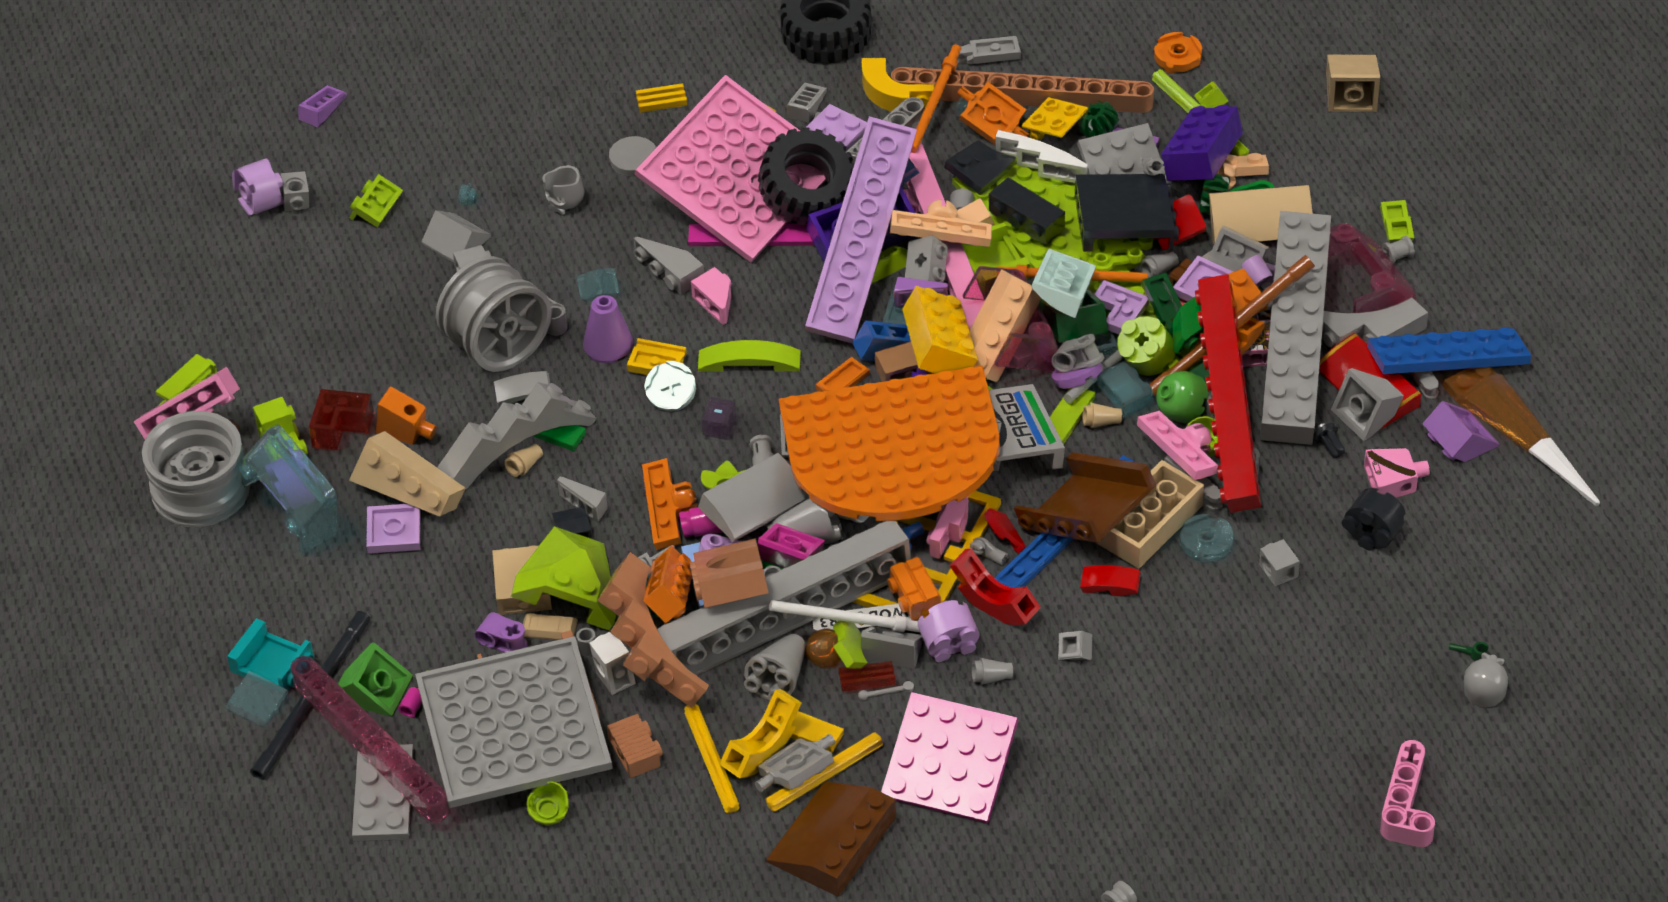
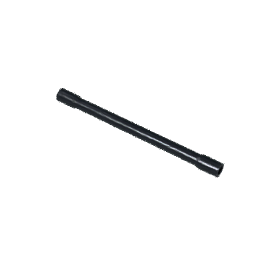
[250,611,371,780]

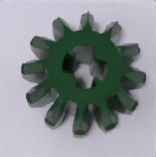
[1077,101,1119,138]
[1199,174,1230,215]

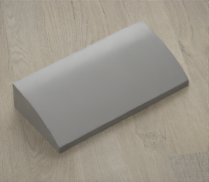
[698,453,809,542]

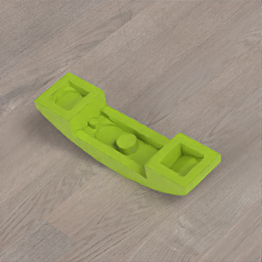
[698,340,801,372]

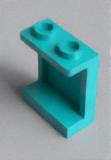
[227,618,314,694]

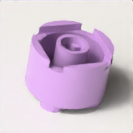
[232,158,284,215]
[917,600,980,662]

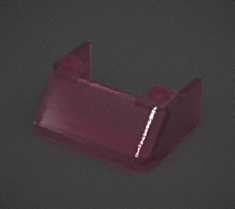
[1328,223,1416,313]
[962,266,1058,371]

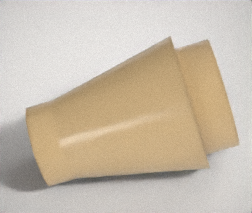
[1082,403,1122,428]
[505,444,543,477]

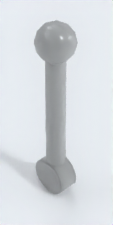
[858,681,914,701]

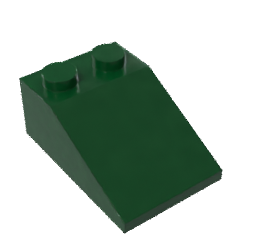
[1038,289,1108,344]

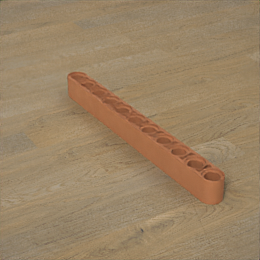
[891,67,1154,113]

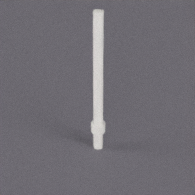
[769,600,920,633]

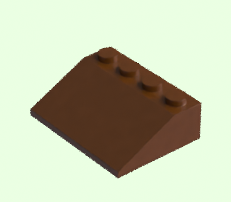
[766,781,896,897]

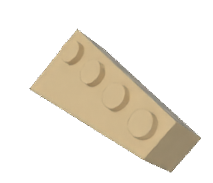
[349,431,466,516]

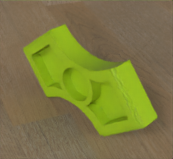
[833,621,868,668]

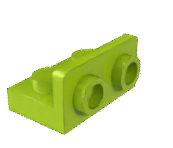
[349,174,403,228]

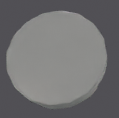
[609,136,656,176]

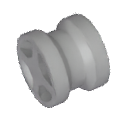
[1101,881,1137,902]

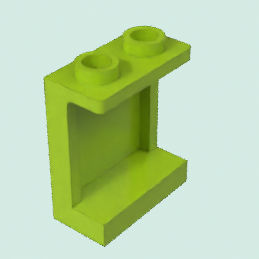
[962,223,1030,294]

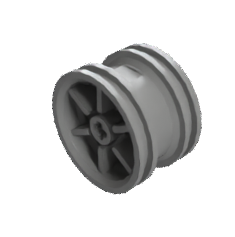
[436,256,552,372]
[142,411,250,527]

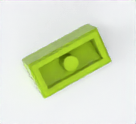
[871,245,907,284]

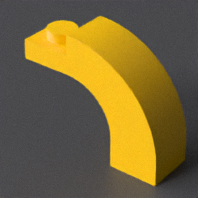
[862,58,934,112]
[719,689,802,778]

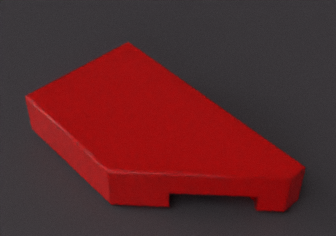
[984,508,1026,554]

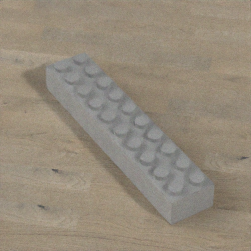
[1260,211,1331,445]
[657,521,911,676]

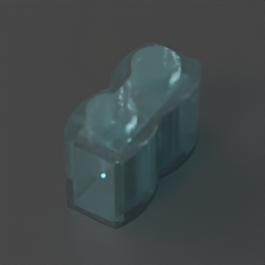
[1097,362,1153,418]

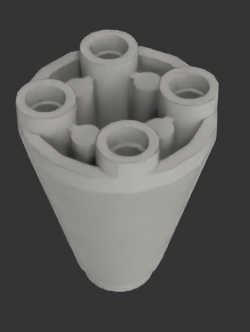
[767,498,843,544]
[744,634,805,700]

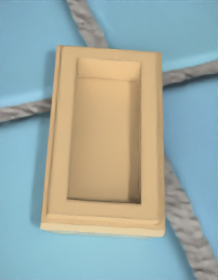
[523,614,578,640]

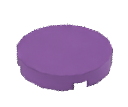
[1052,362,1103,389]

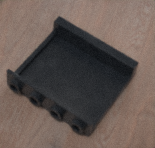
[1074,174,1179,252]

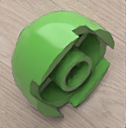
[1156,371,1208,424]

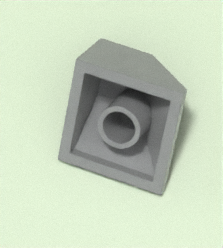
[1331,368,1404,441]

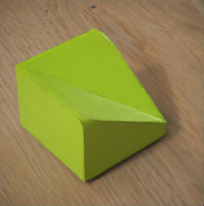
[1194,81,1228,108]

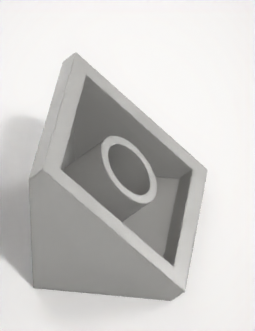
[421,210,491,262]
[861,626,923,669]

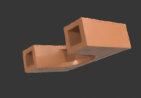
[690,539,768,608]

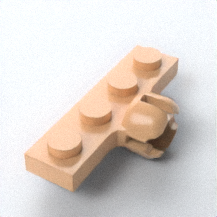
[1217,153,1269,190]
[890,200,992,247]

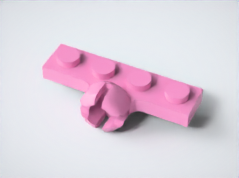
[1137,411,1218,480]

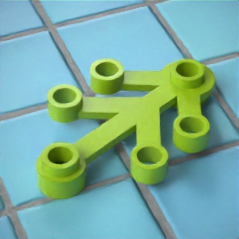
[1088,238,1153,271]

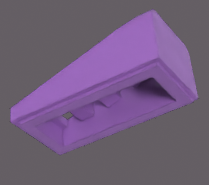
[298,85,346,127]
[894,277,948,307]

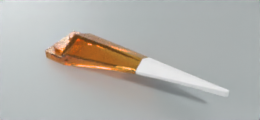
[1443,367,1600,506]

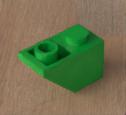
[1173,297,1204,354]

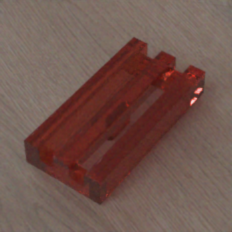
[838,661,896,692]

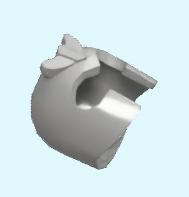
[542,165,585,215]
[1463,653,1508,708]

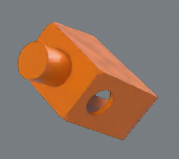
[376,386,437,445]

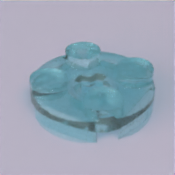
[1180,514,1233,563]

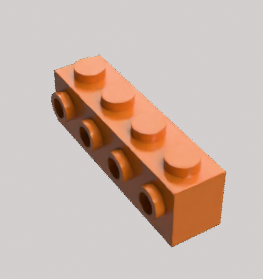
[643,545,692,623]

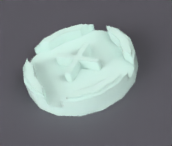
[645,361,696,411]

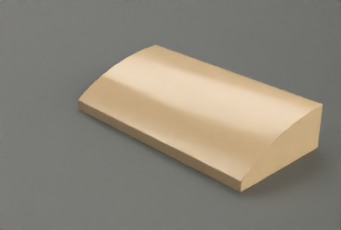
[1209,185,1313,244]

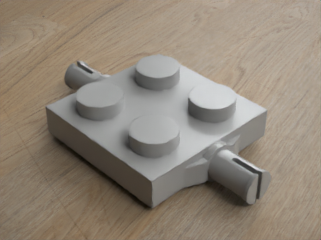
[755,734,835,792]

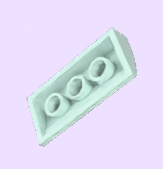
[1031,249,1096,318]

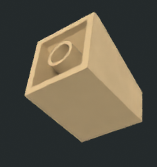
[1326,55,1380,112]

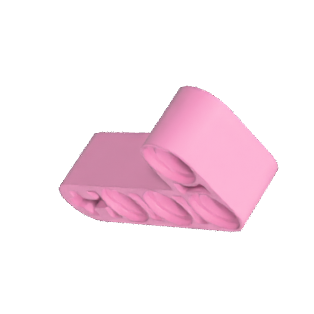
[1380,740,1435,847]

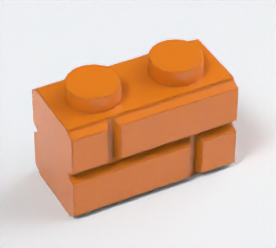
[887,557,941,621]

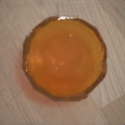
[806,628,841,668]

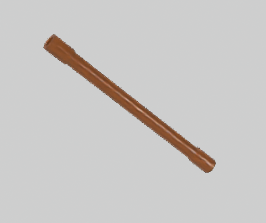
[1147,255,1315,397]

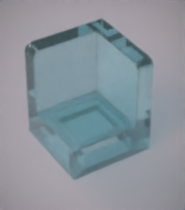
[576,268,620,300]

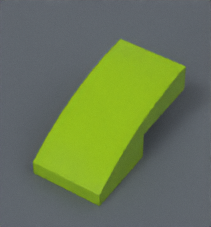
[1380,200,1414,242]

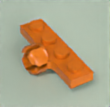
[642,458,697,550]

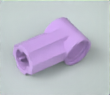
[1241,255,1275,287]

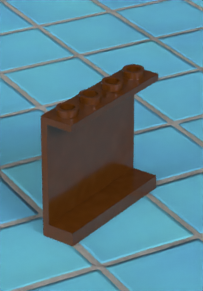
[1014,452,1157,543]

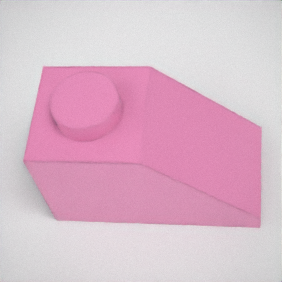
[691,267,732,325]

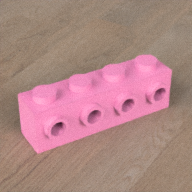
[134,367,240,439]

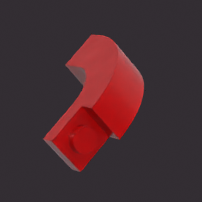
[950,548,1041,625]

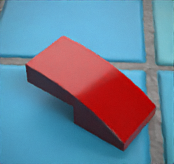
[1080,565,1141,596]

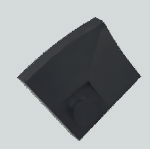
[944,140,1016,195]

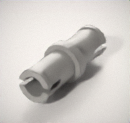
[1141,156,1165,176]

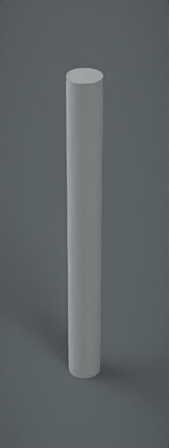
[1064,350,1123,403]

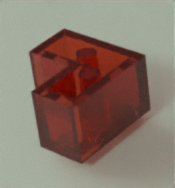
[309,389,374,450]

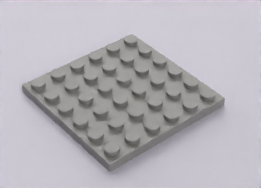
[415,636,613,808]

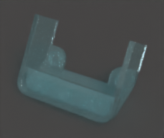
[240,424,337,555]

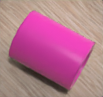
[398,687,422,718]

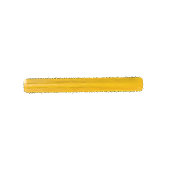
[684,703,739,814]
[766,732,883,812]

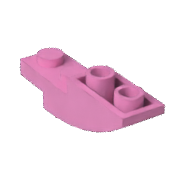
[927,497,968,559]

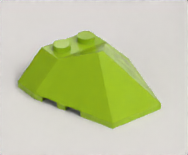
[511,526,616,631]

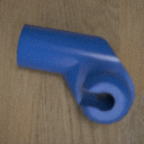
[902,522,924,550]

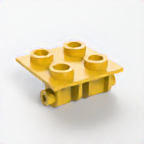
[1022,97,1088,141]

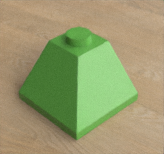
[334,642,413,717]

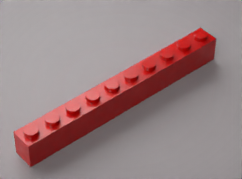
[1195,274,1261,513]

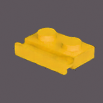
[627,338,687,375]

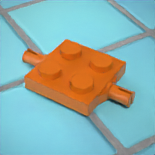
[957,82,1029,146]

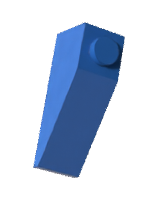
[852,320,911,362]

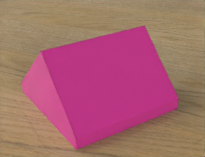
[758,523,825,568]

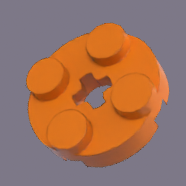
[1154,32,1202,73]

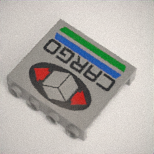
[989,384,1065,469]

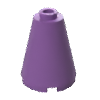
[583,295,633,363]

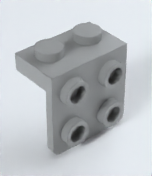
[1202,226,1269,272]

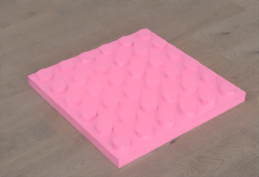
[634,75,827,263]

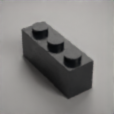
[989,177,1065,245]

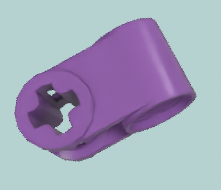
[474,612,528,653]

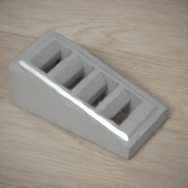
[787,83,827,123]
[557,477,608,522]

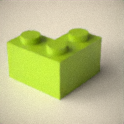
[253,397,308,463]

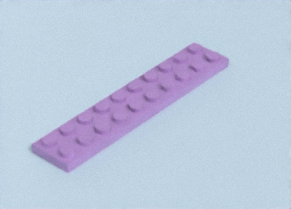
[805,116,917,344]

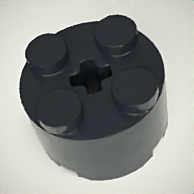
[1341,488,1406,551]

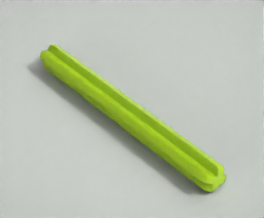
[1152,69,1249,156]

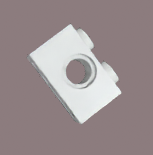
[589,632,636,695]

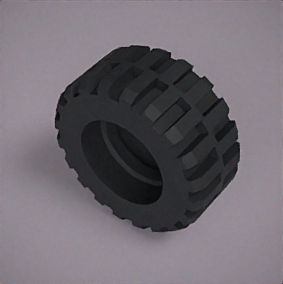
[780,0,871,64]
[758,127,854,226]

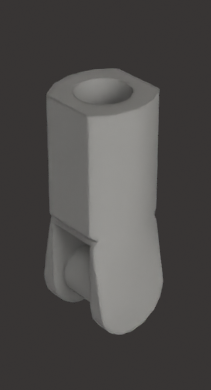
[1410,371,1439,399]

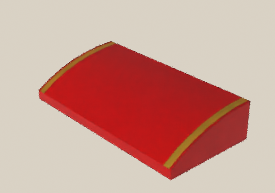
[1319,333,1421,429]

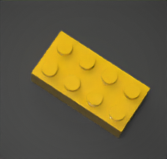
[902,286,978,373]

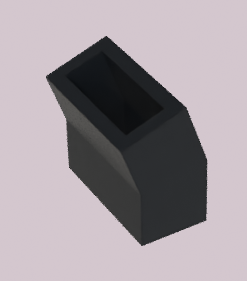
[552,506,592,538]

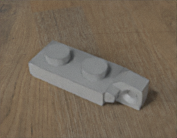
[957,36,1021,64]

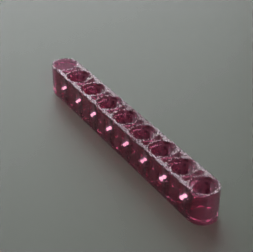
[291,656,449,823]

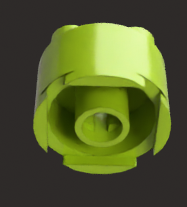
[1117,316,1176,376]

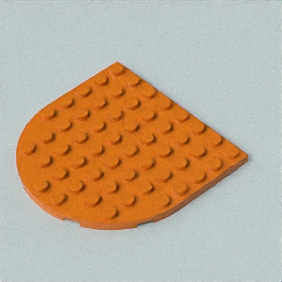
[779,366,1000,521]

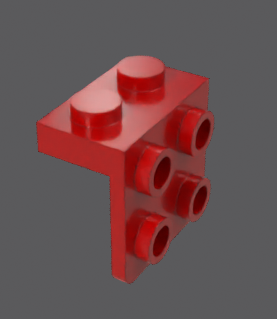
[1153,195,1207,251]

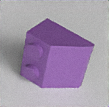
[1423,401,1500,462]

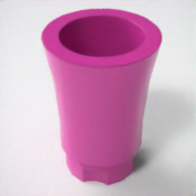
[679,507,724,538]

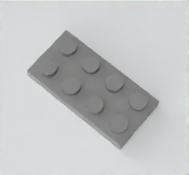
[352,744,414,841]

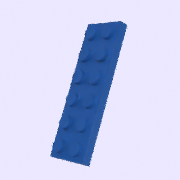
[1367,327,1531,374]

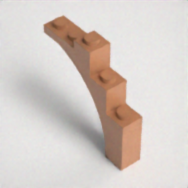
[597,552,709,708]

